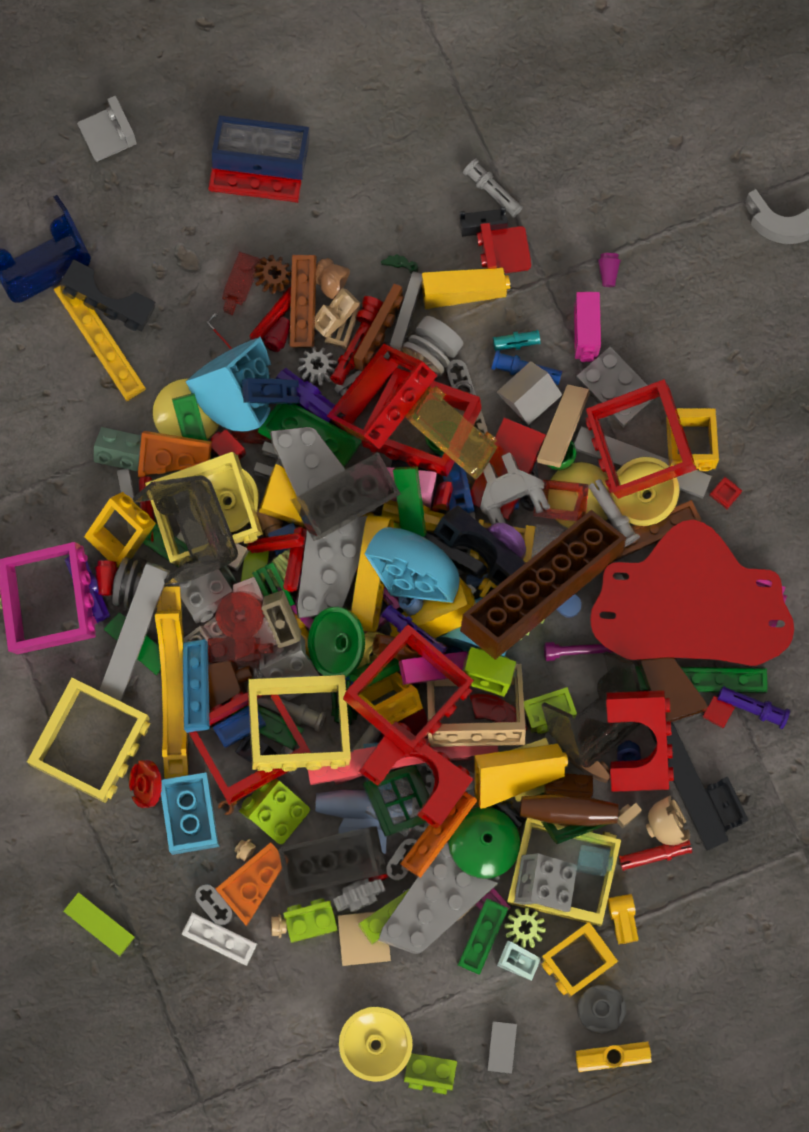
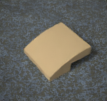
[338,911,391,966]

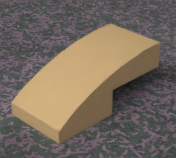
[315,288,360,337]

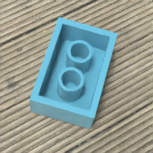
[161,772,219,855]

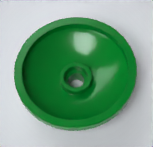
[308,607,365,677]
[448,807,520,879]

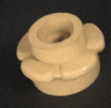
[235,839,256,862]
[271,914,286,939]

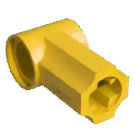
[608,894,639,944]

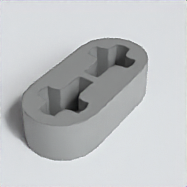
[386,839,417,881]
[195,885,233,926]

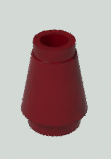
[263,317,290,352]

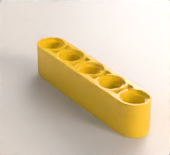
[351,515,394,632]

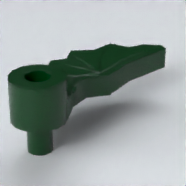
[381,254,419,274]

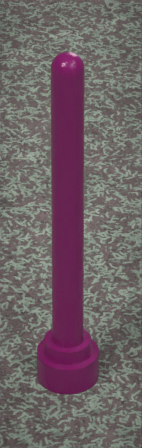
[544,642,615,661]

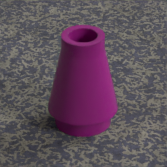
[598,253,621,287]

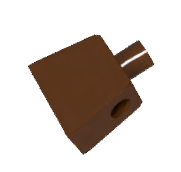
[208,661,254,711]

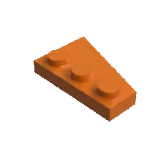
[138,431,212,477]
[216,842,287,927]

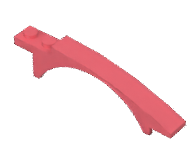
[308,738,499,785]

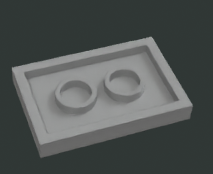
[576,347,656,428]

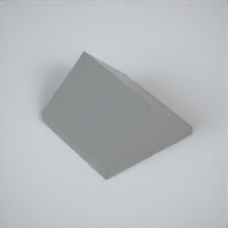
[497,361,562,426]

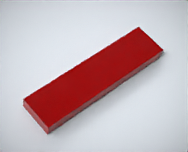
[209,167,302,203]

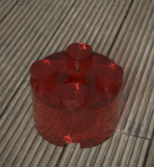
[215,591,266,640]

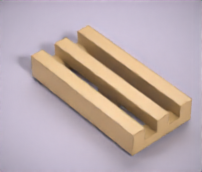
[325,305,360,349]

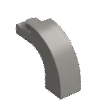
[745,189,809,244]

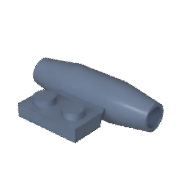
[316,789,412,854]

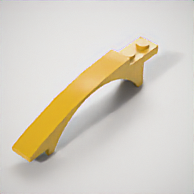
[155,586,189,779]

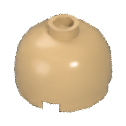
[646,796,690,846]

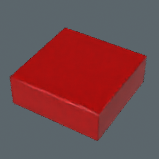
[709,476,743,510]
[703,696,735,729]

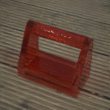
[533,479,589,521]

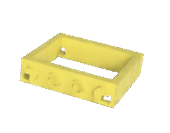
[145,452,263,567]
[248,675,351,772]
[27,678,151,803]
[507,818,621,927]

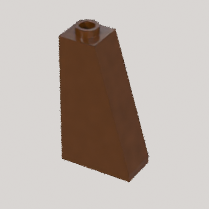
[637,657,708,723]

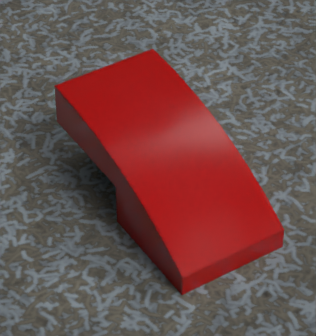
[431,481,453,513]

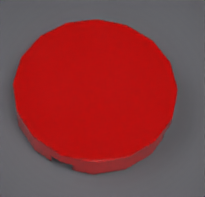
[129,760,162,808]

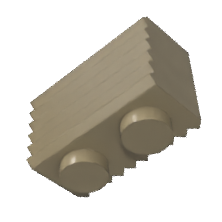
[261,590,301,648]

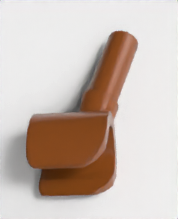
[218,797,243,815]

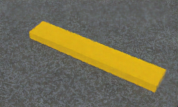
[54,285,146,402]

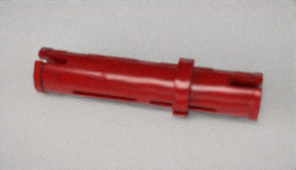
[330,322,371,385]
[618,840,692,871]

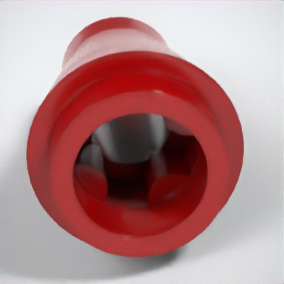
[95,560,118,596]

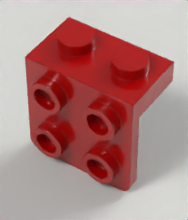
[476,223,532,274]

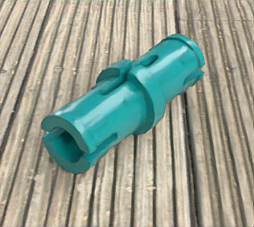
[493,330,541,352]

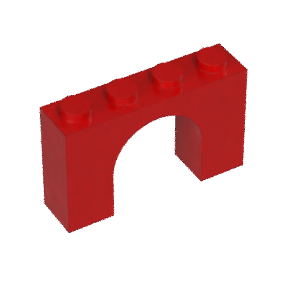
[606,690,674,792]
[358,721,473,829]

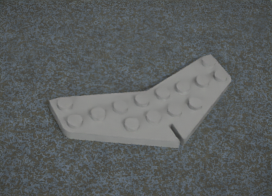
[270,427,377,618]
[378,772,500,954]

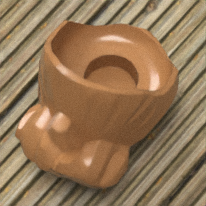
[316,258,350,299]

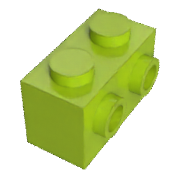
[462,647,516,697]

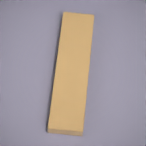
[537,384,590,468]

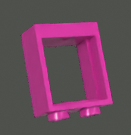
[574,292,601,362]

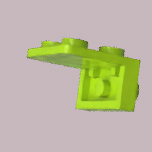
[239,779,310,844]

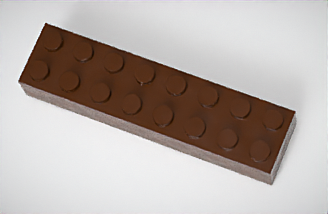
[460,510,626,660]

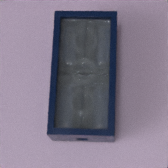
[212,115,309,180]

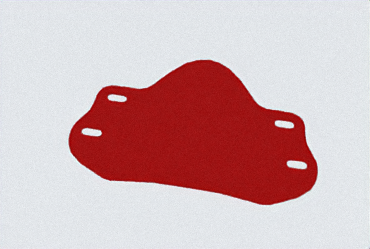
[590,520,794,666]

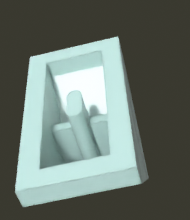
[497,941,541,981]

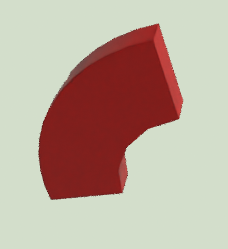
[470,694,527,731]

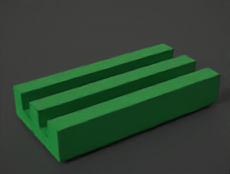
[252,561,296,606]

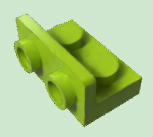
[524,687,577,734]
[283,898,338,943]
[404,1053,457,1095]

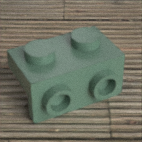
[93,427,141,471]

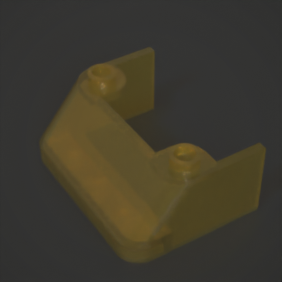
[405,385,498,480]

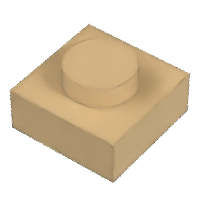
[617,803,642,828]

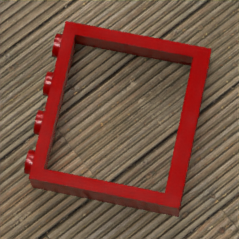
[327,344,437,449]
[362,368,482,477]
[585,379,697,499]
[343,624,474,756]
[189,692,311,805]

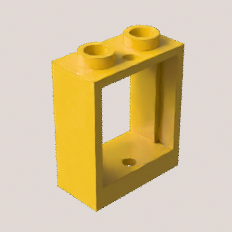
[666,408,719,471]
[84,492,156,568]
[359,672,423,724]
[541,922,618,997]

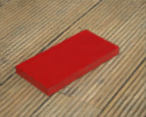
[470,418,546,520]

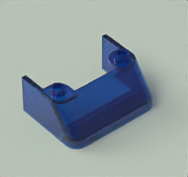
[0,195,91,303]

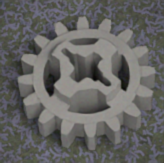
[333,878,385,912]

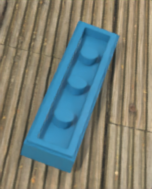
[183,639,210,733]

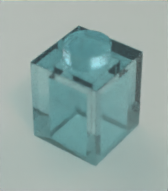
[576,845,613,876]

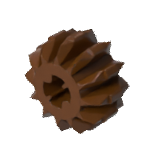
[252,255,292,294]

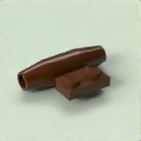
[520,773,619,826]

